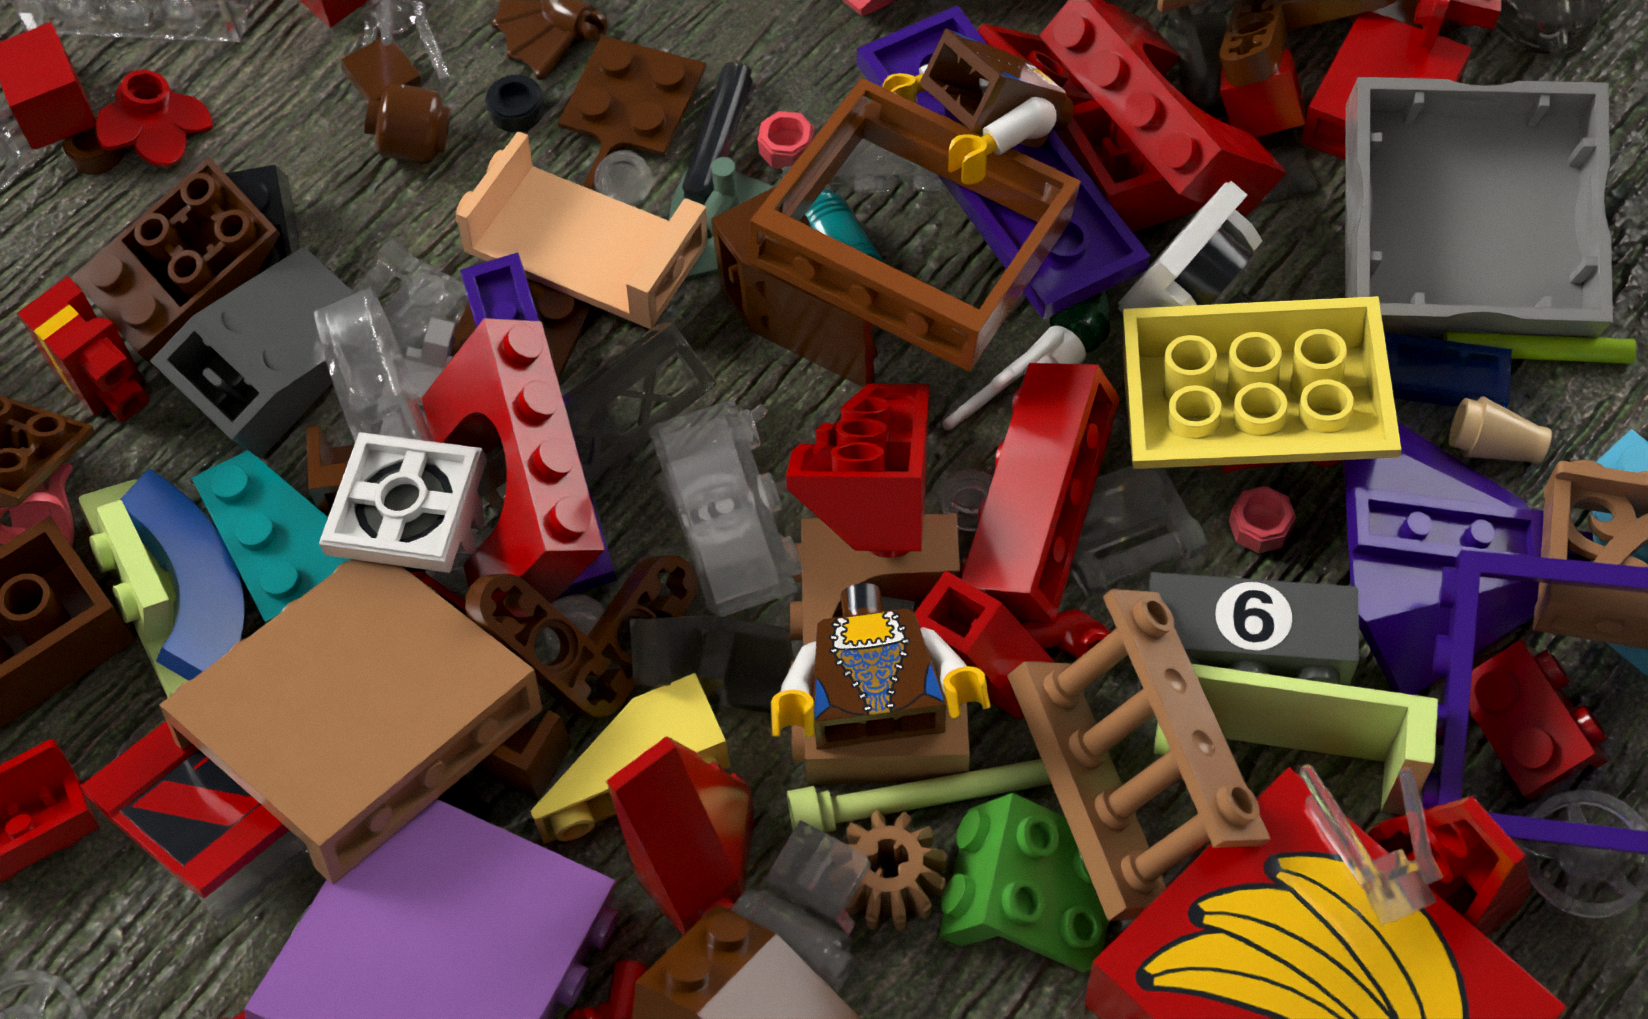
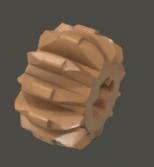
[830,810,947,932]

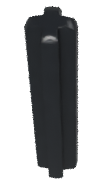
[682,61,753,205]

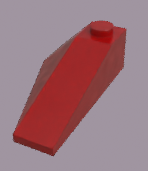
[786,383,930,558]
[606,736,754,937]
[1368,796,1531,936]

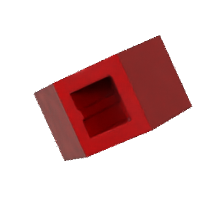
[915,570,1055,720]

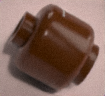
[364,83,451,164]

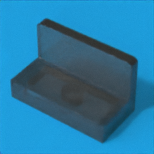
[1166,5,1228,118]

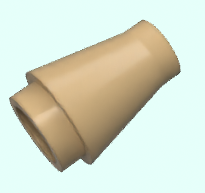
[1449,396,1552,465]

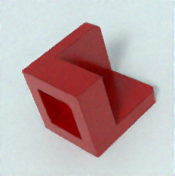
[1220,49,1305,138]

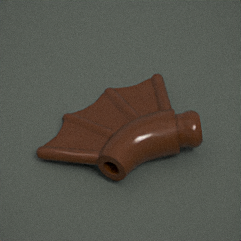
[491,0,608,81]

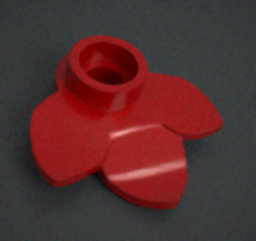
[96,70,213,167]

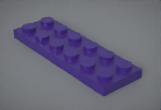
[856,5,1150,319]

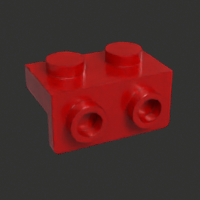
[1469,640,1609,800]
[0,740,99,883]

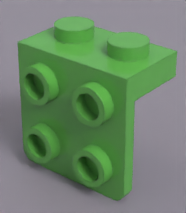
[938,793,1109,972]

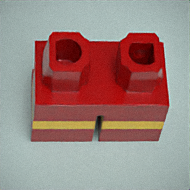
[17,276,150,422]

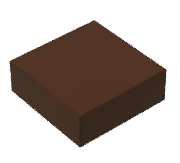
[341,33,421,104]

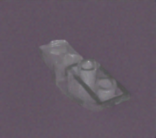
[313,287,449,480]

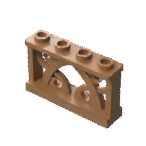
[1533,460,1648,649]

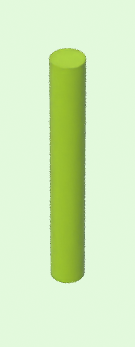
[1442,331,1637,364]

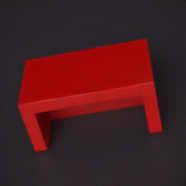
[0,22,96,150]

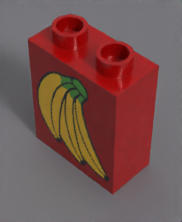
[1084,767,1567,1019]

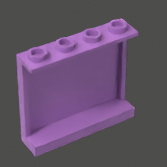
[244,799,620,1019]

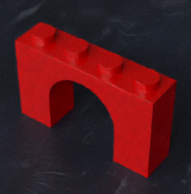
[1039,0,1287,216]
[421,318,605,621]

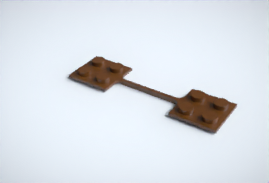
[451,35,707,382]

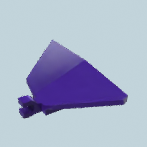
[1344,422,1594,695]

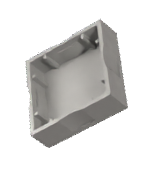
[1345,77,1613,338]

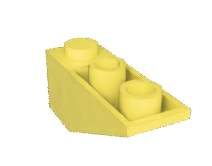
[531,673,731,844]

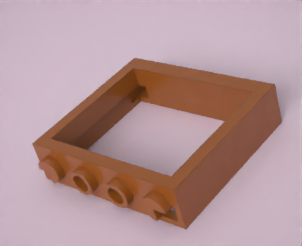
[746,78,1081,372]

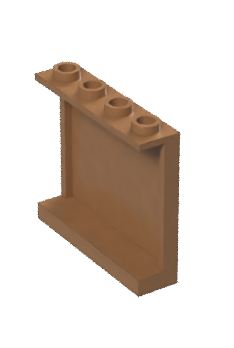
[159,559,542,885]

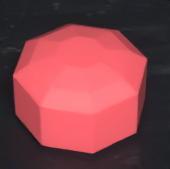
[758,111,815,170]
[1229,486,1296,554]

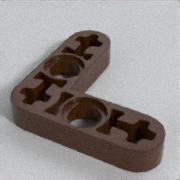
[1219,0,1398,86]
[465,555,697,717]

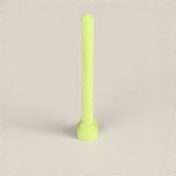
[787,759,1052,845]

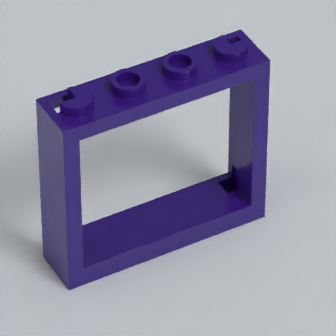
[1421,550,1648,855]

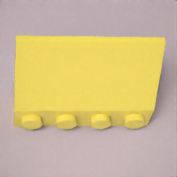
[1123,296,1401,469]

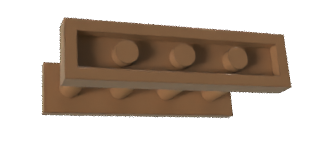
[1007,589,1270,921]

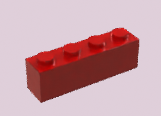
[960,363,1120,623]

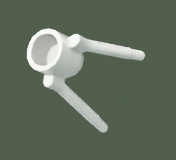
[942,326,1086,430]

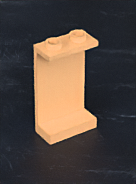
[456,131,708,329]

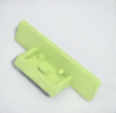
[79,480,188,698]

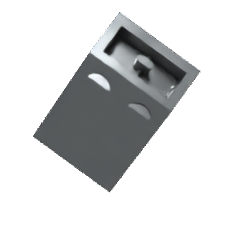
[150,247,387,459]

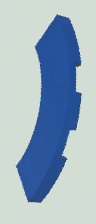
[120,469,244,680]

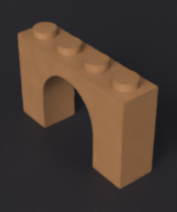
[789,513,970,785]

